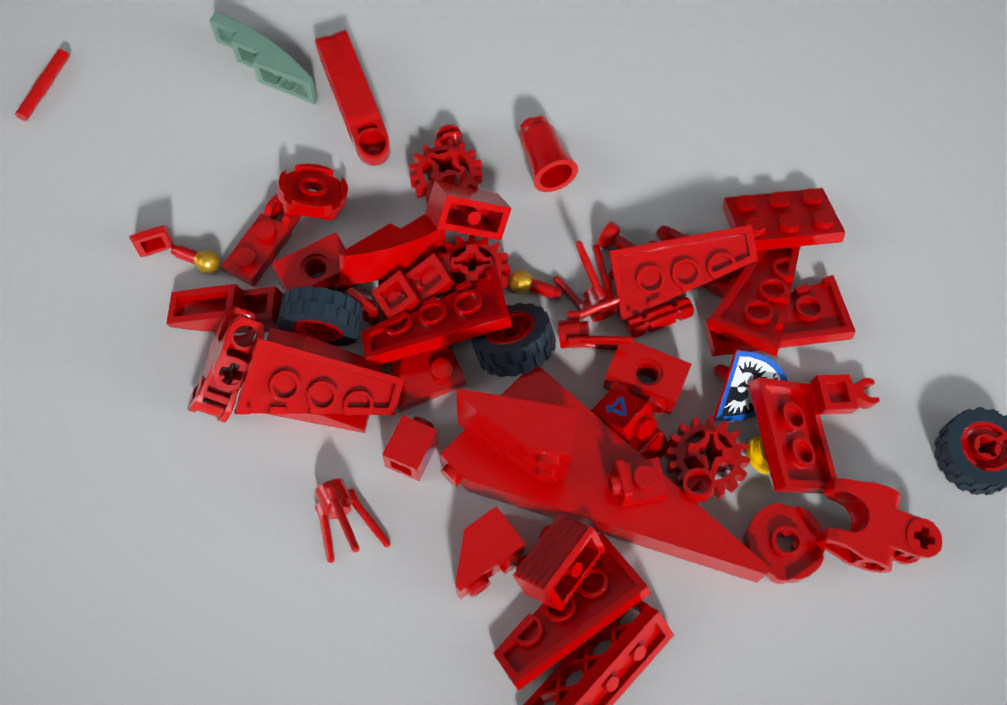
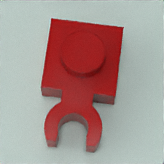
[810,374,880,415]

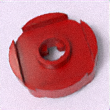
[277,163,348,220]
[743,503,825,584]

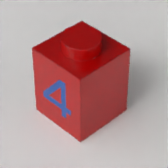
[591,386,658,450]
[382,415,438,481]

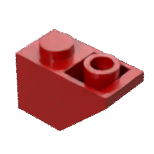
[455,506,525,599]

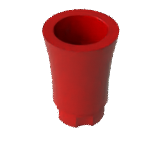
[519,115,578,192]

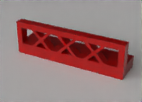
[524,601,674,705]

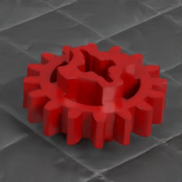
[409,139,483,205]
[436,235,511,297]
[665,416,750,499]

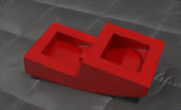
[372,253,457,319]

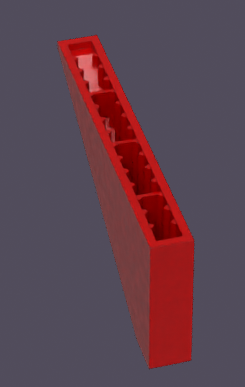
[440,367,771,583]

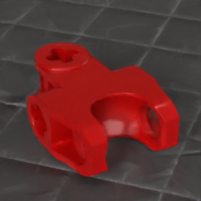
[187,305,264,423]
[815,478,943,573]

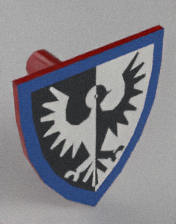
[713,349,788,421]

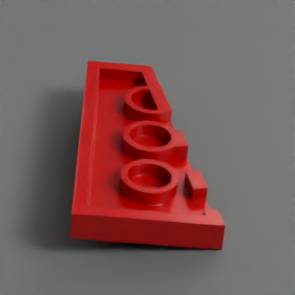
[609,224,758,322]
[708,247,800,357]
[361,266,512,368]
[378,271,466,413]
[703,275,856,357]
[234,337,405,415]
[493,532,651,691]

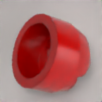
[436,124,462,147]
[683,467,715,502]

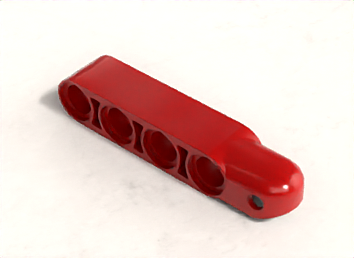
[315,30,391,166]

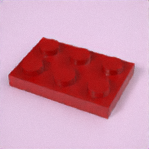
[722,188,845,251]
[748,377,837,494]

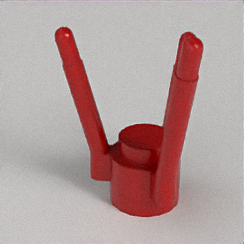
[553,241,618,322]
[558,296,644,350]
[315,478,390,563]

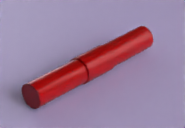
[15,48,70,121]

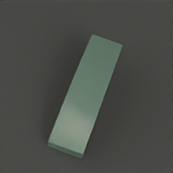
[209,11,318,104]

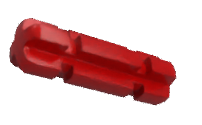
[626,297,694,338]

